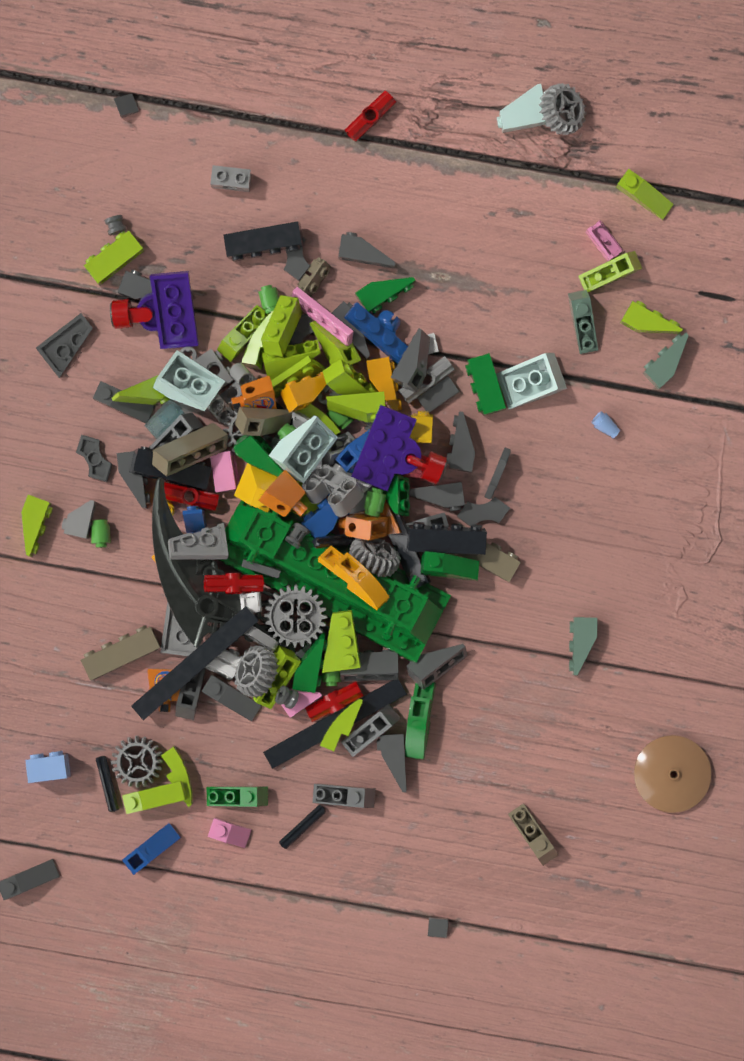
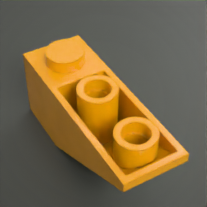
[366,357,402,411]
[280,372,327,413]

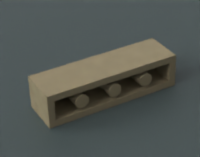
[152,423,228,476]
[459,523,521,583]
[81,625,161,681]

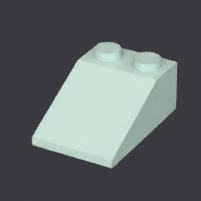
[153,350,225,411]
[496,353,567,409]
[269,416,338,483]

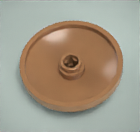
[634,735,711,813]

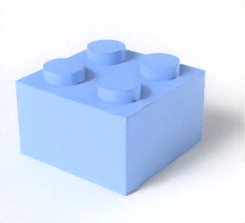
[25,751,71,783]

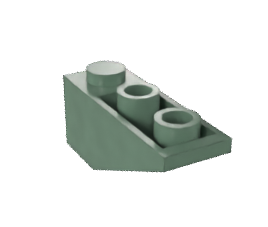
[568,290,598,354]
[643,333,689,390]
[569,617,597,675]

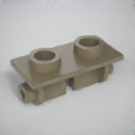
[297,257,331,297]

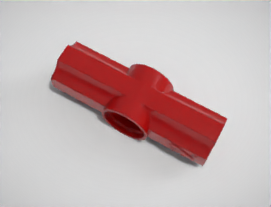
[344,90,397,142]
[164,482,219,511]
[204,573,264,594]
[305,681,363,722]

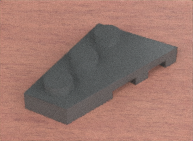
[36,313,93,378]

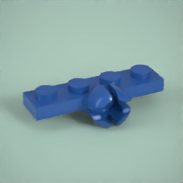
[344,302,408,365]

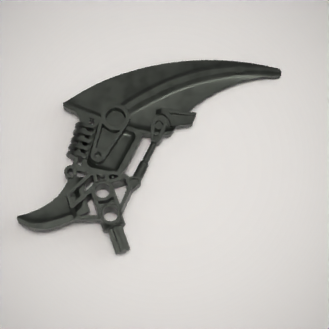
[152,478,298,653]

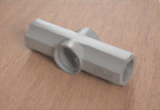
[399,356,455,404]

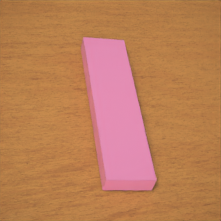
[292,287,354,346]

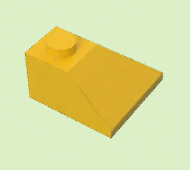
[410,411,433,443]
[234,463,278,512]

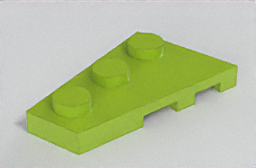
[271,356,326,398]
[322,610,361,673]

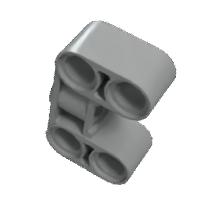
[208,363,257,423]
[302,465,364,517]

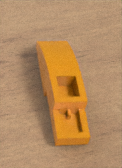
[318,546,389,610]

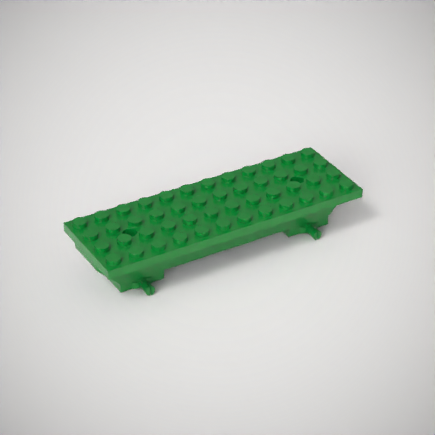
[217,500,451,663]

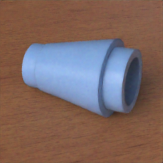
[591,411,620,438]

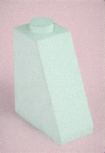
[496,84,547,133]

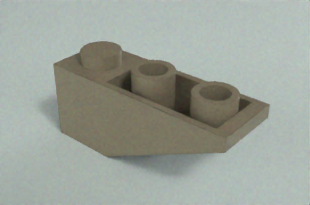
[235,407,292,436]
[508,803,558,866]

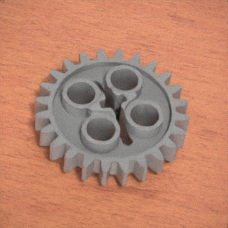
[264,584,327,648]

